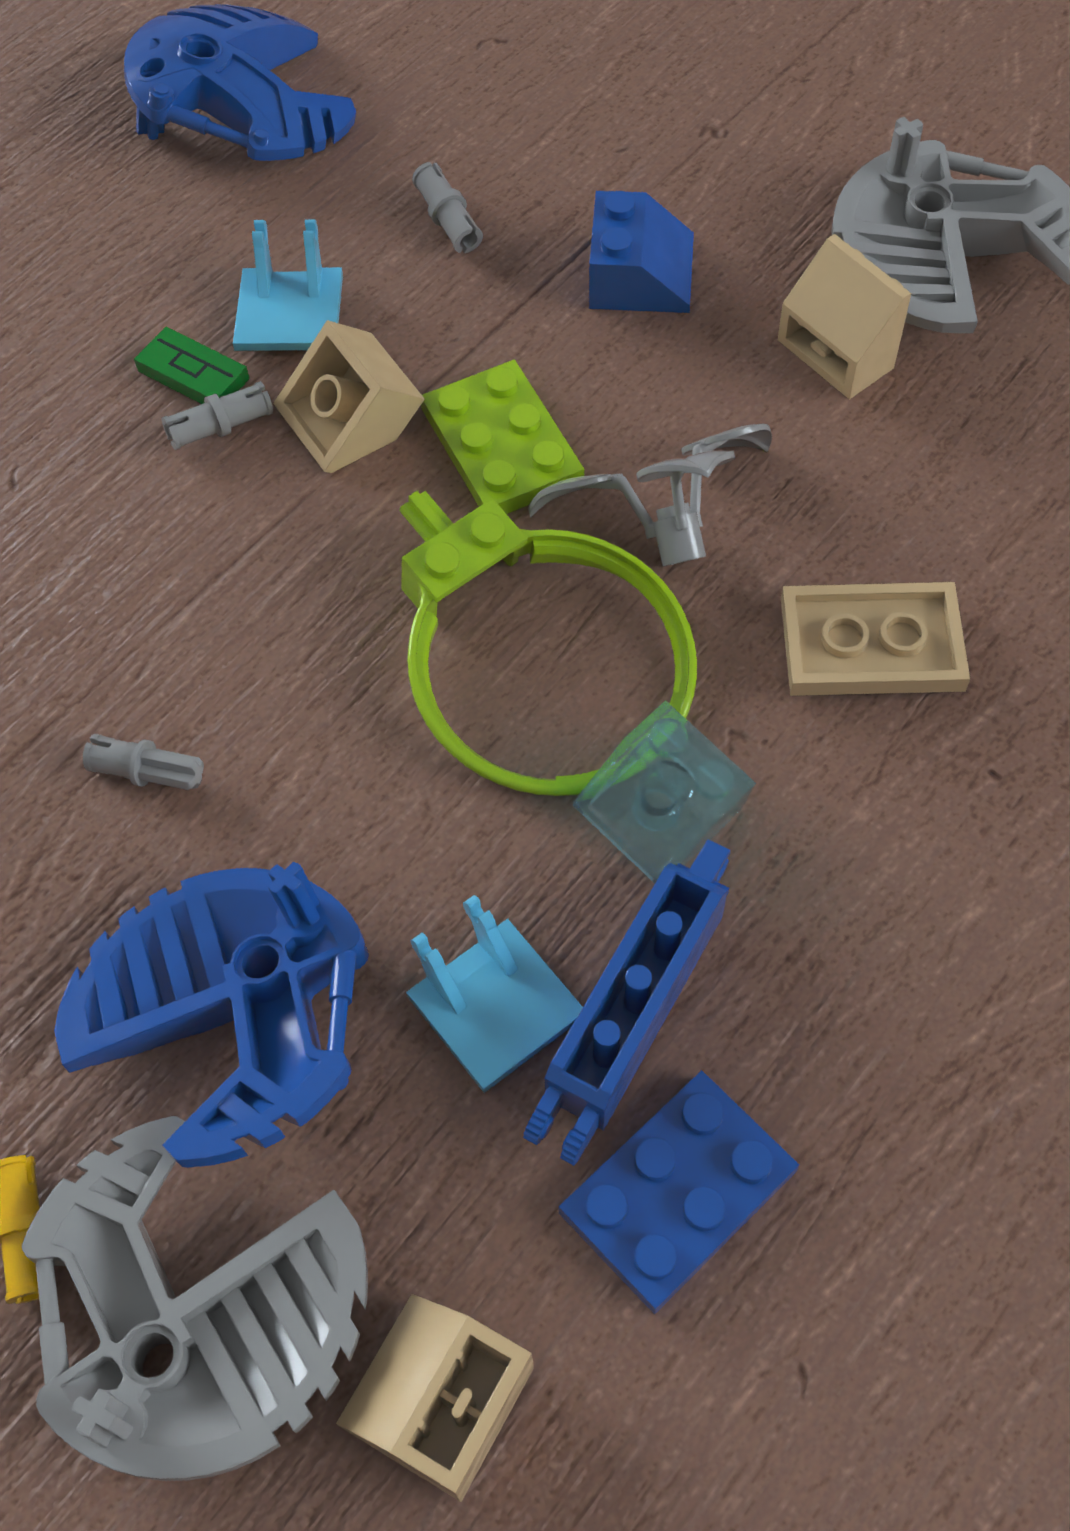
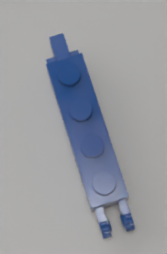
[523,839,730,1166]

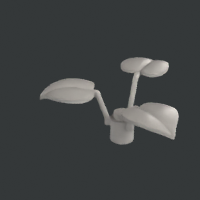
[528,424,772,566]

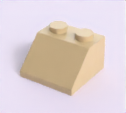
[273,320,425,473]

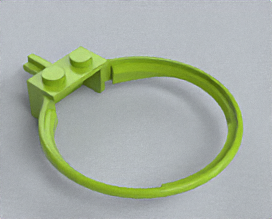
[399,491,697,796]

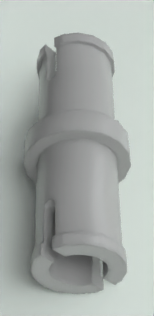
[412,162,483,253]
[162,381,273,450]

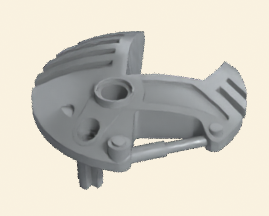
[832,117,1070,333]
[22,1116,368,1481]

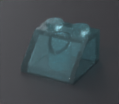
[573,700,756,883]

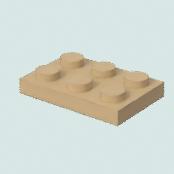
[781,582,970,696]

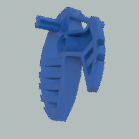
[124,4,356,161]
[54,862,369,1168]

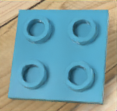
[233,219,343,351]
[406,895,583,1093]

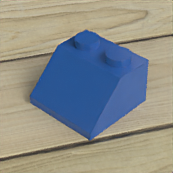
[589,191,694,313]

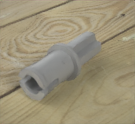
[83,734,204,790]

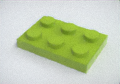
[421,359,584,514]

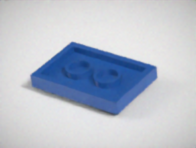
[558,1070,799,1315]

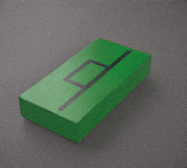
[134,326,250,404]

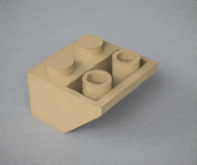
[777,234,911,400]
[336,1294,534,1502]

